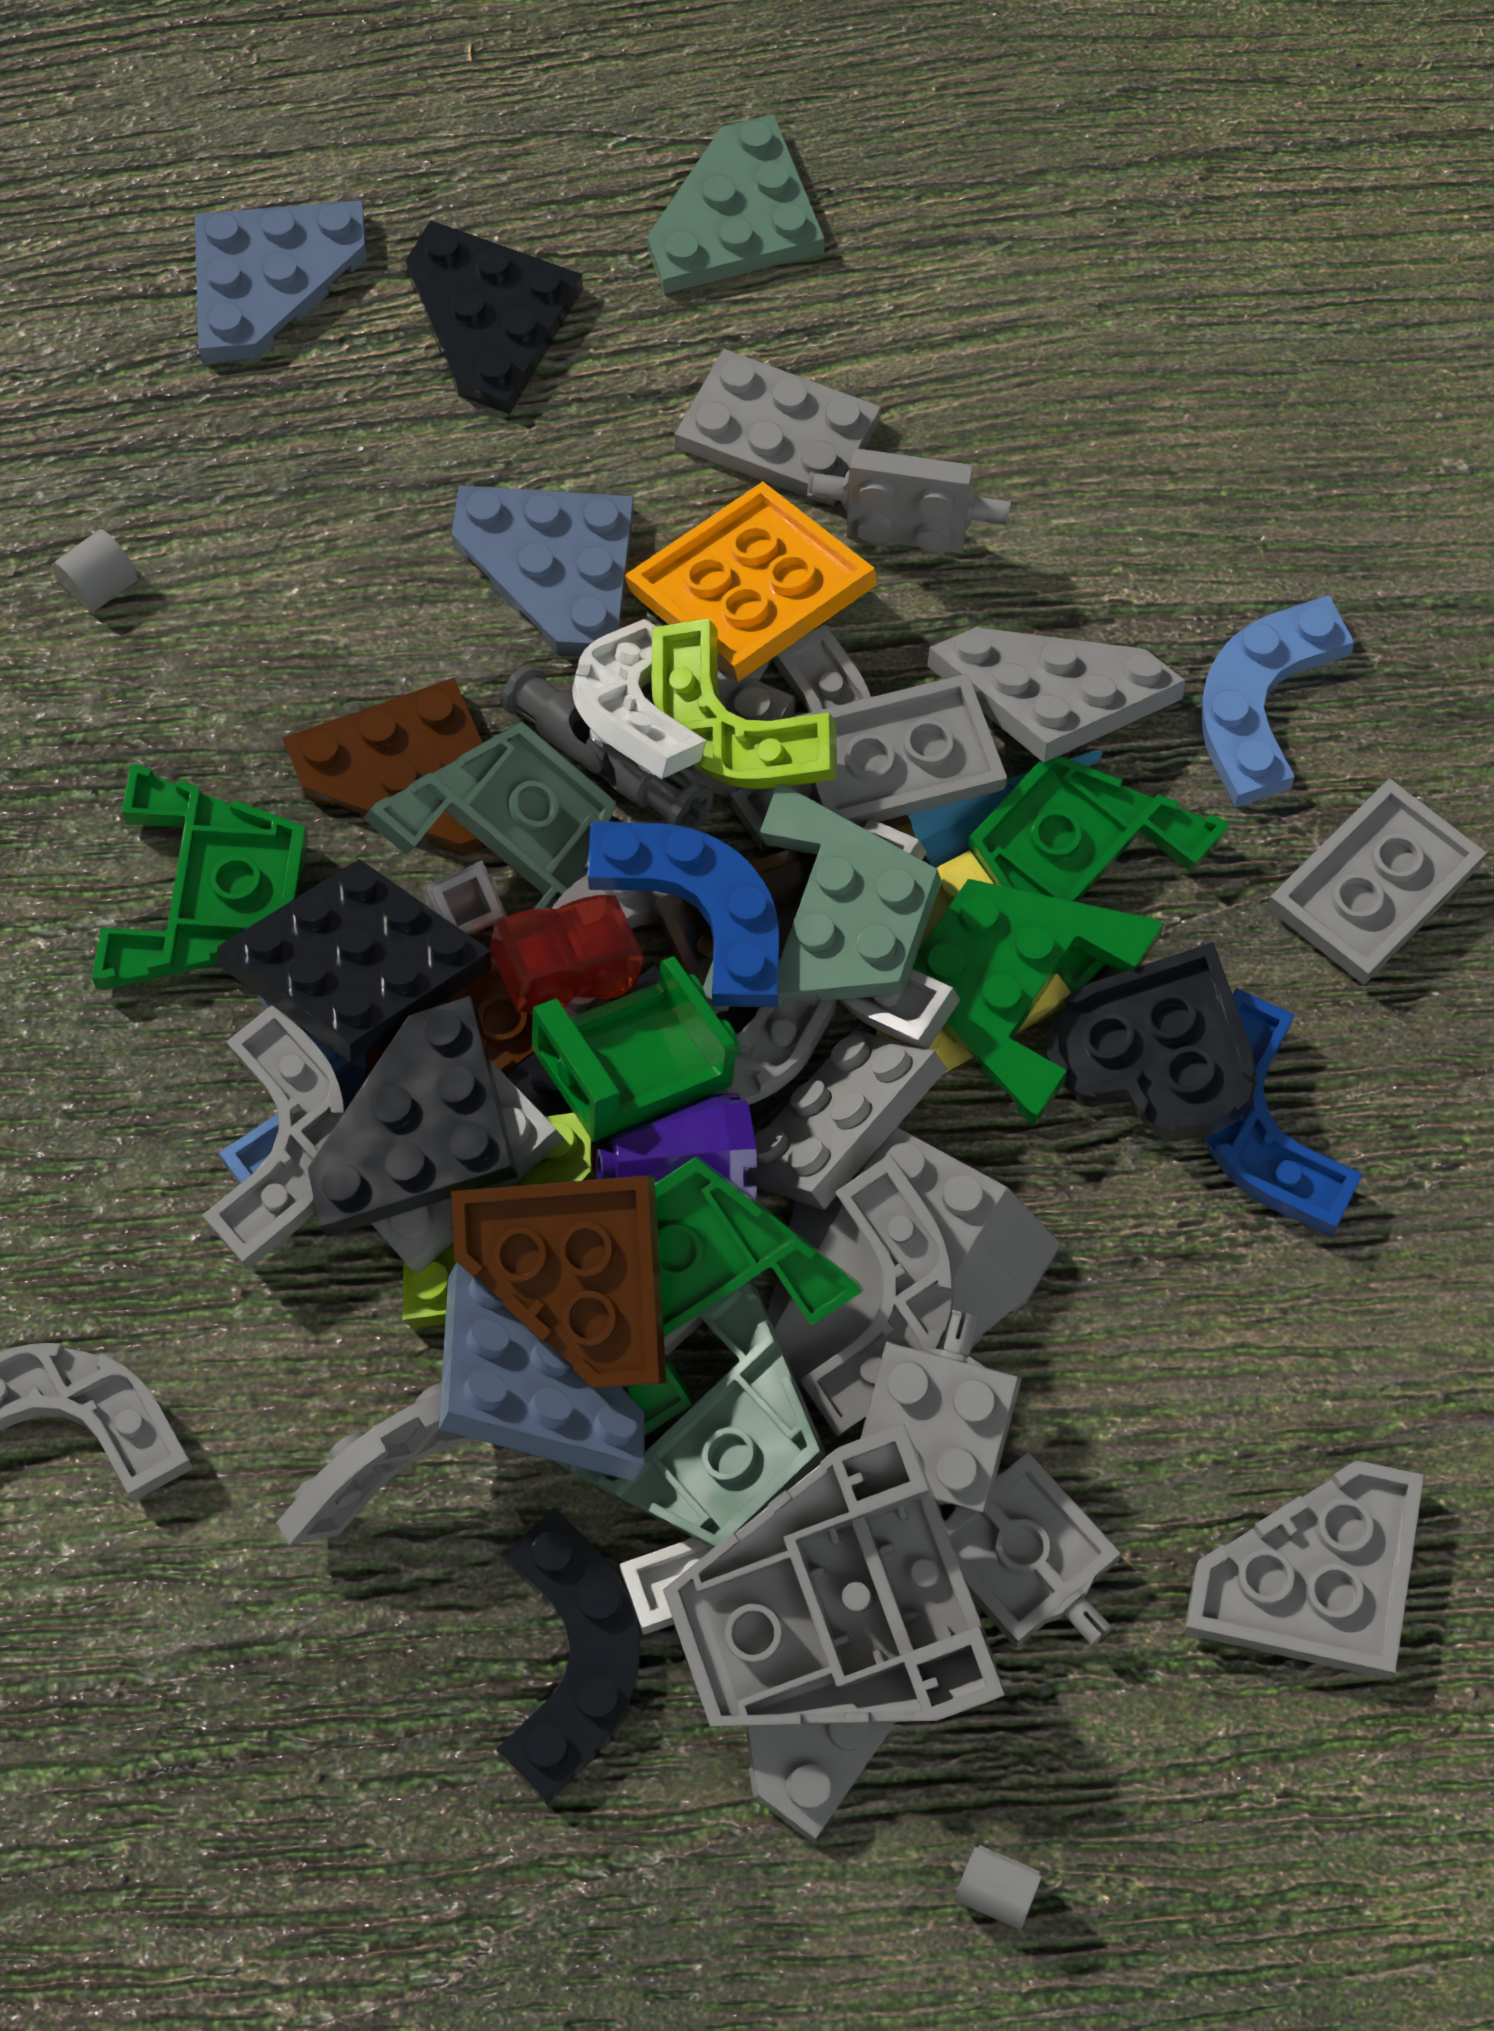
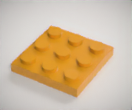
[625,481,878,682]

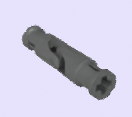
[500,665,714,830]

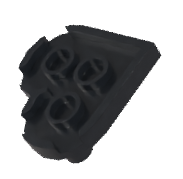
[1045,942,1257,1141]

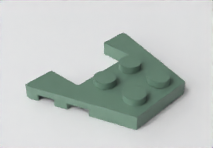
[363,721,616,962]
[703,784,942,1012]
[554,1281,827,1548]

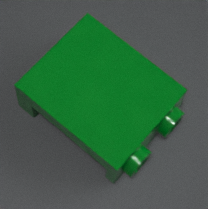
[532,956,740,1142]

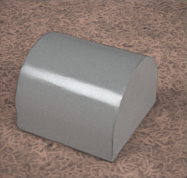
[51,529,138,614]
[422,860,508,935]
[954,1845,1042,1930]

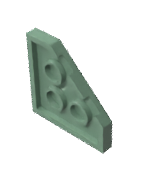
[647,114,825,294]

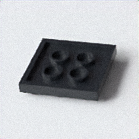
[217,859,491,1063]

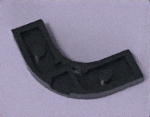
[496,1507,640,1805]

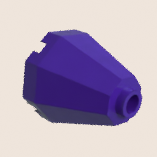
[596,1093,757,1202]

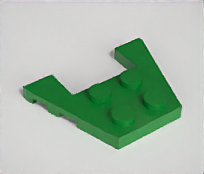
[967,756,1230,993]
[92,764,308,990]
[912,879,1163,1126]
[627,1156,864,1436]

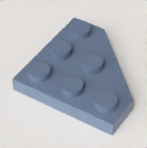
[195,200,367,363]
[452,485,634,656]
[439,1262,645,1481]

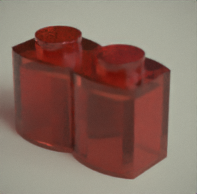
[490,895,644,1012]

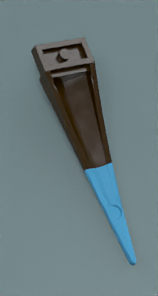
[650,750,1103,1014]

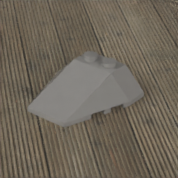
[768,1127,1061,1426]
[663,1423,1006,1727]

